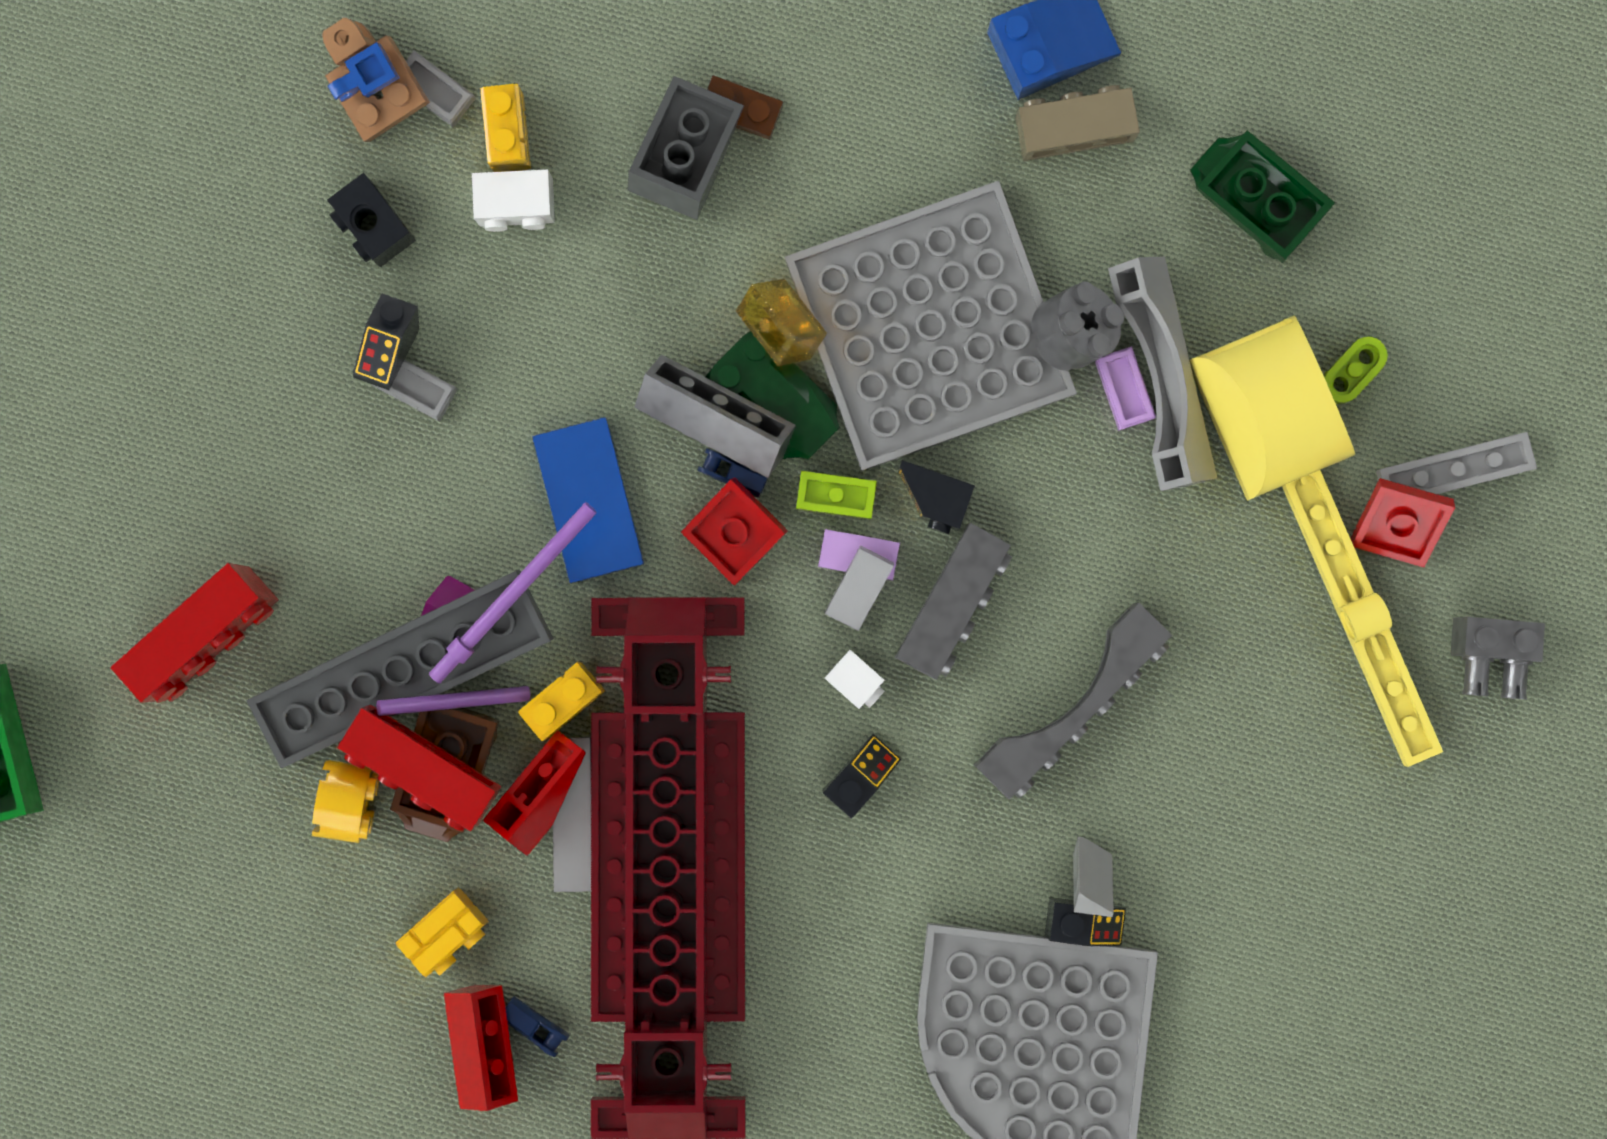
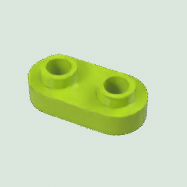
[1323,337,1388,404]

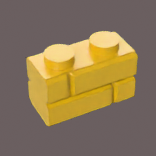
[480,84,531,172]
[518,662,605,741]
[396,887,489,977]

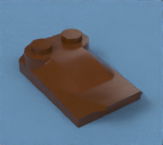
[390,708,500,843]

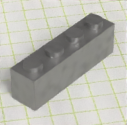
[634,355,796,478]
[895,523,1012,680]

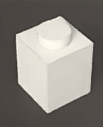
[825,650,885,709]

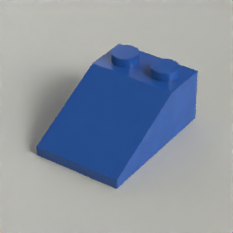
[987,0,1121,100]

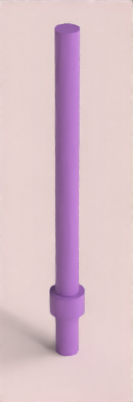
[429,502,597,683]

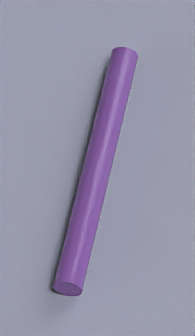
[376,686,530,716]

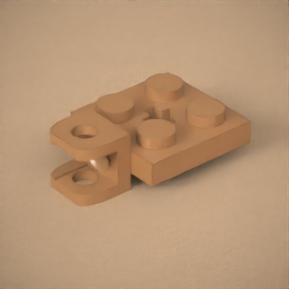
[322,18,430,142]

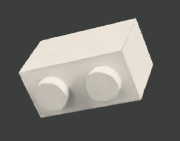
[472,169,555,232]

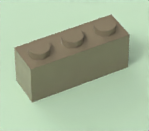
[1015,85,1140,161]

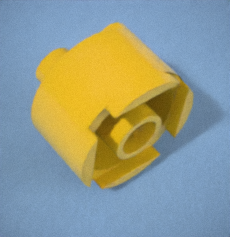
[312,759,380,843]

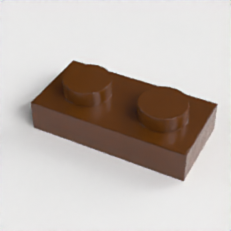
[707,75,783,140]

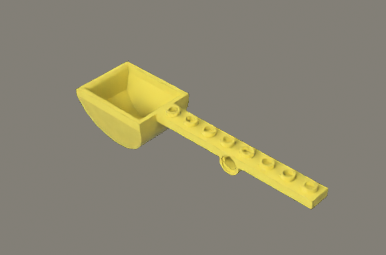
[1190,315,1443,767]

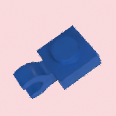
[328,42,400,102]

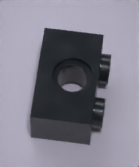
[327,172,416,267]

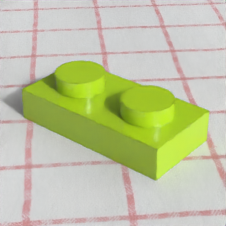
[796,471,877,520]

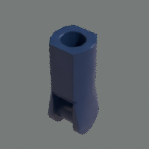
[697,448,768,498]
[505,996,570,1057]

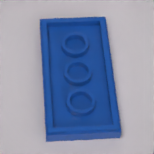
[532,417,644,584]

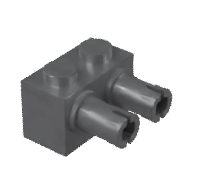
[1451,617,1545,700]

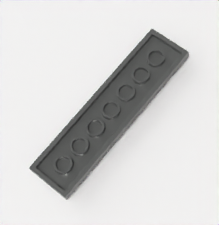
[246,569,554,769]

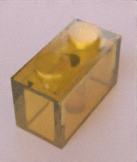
[736,279,827,366]

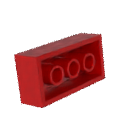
[110,563,279,703]

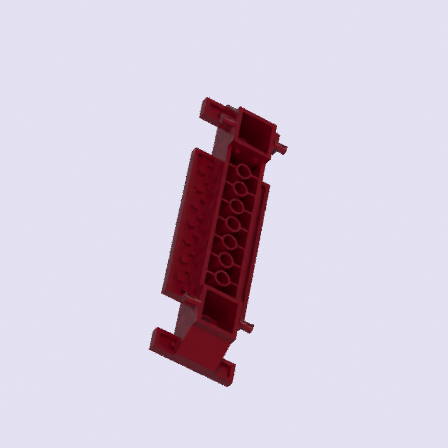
[591,597,746,1139]

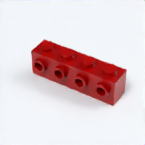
[337,704,502,832]

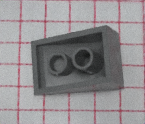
[628,76,744,220]

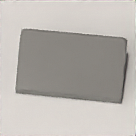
[1073,836,1114,917]

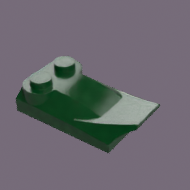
[1190,130,1335,263]
[705,326,840,460]

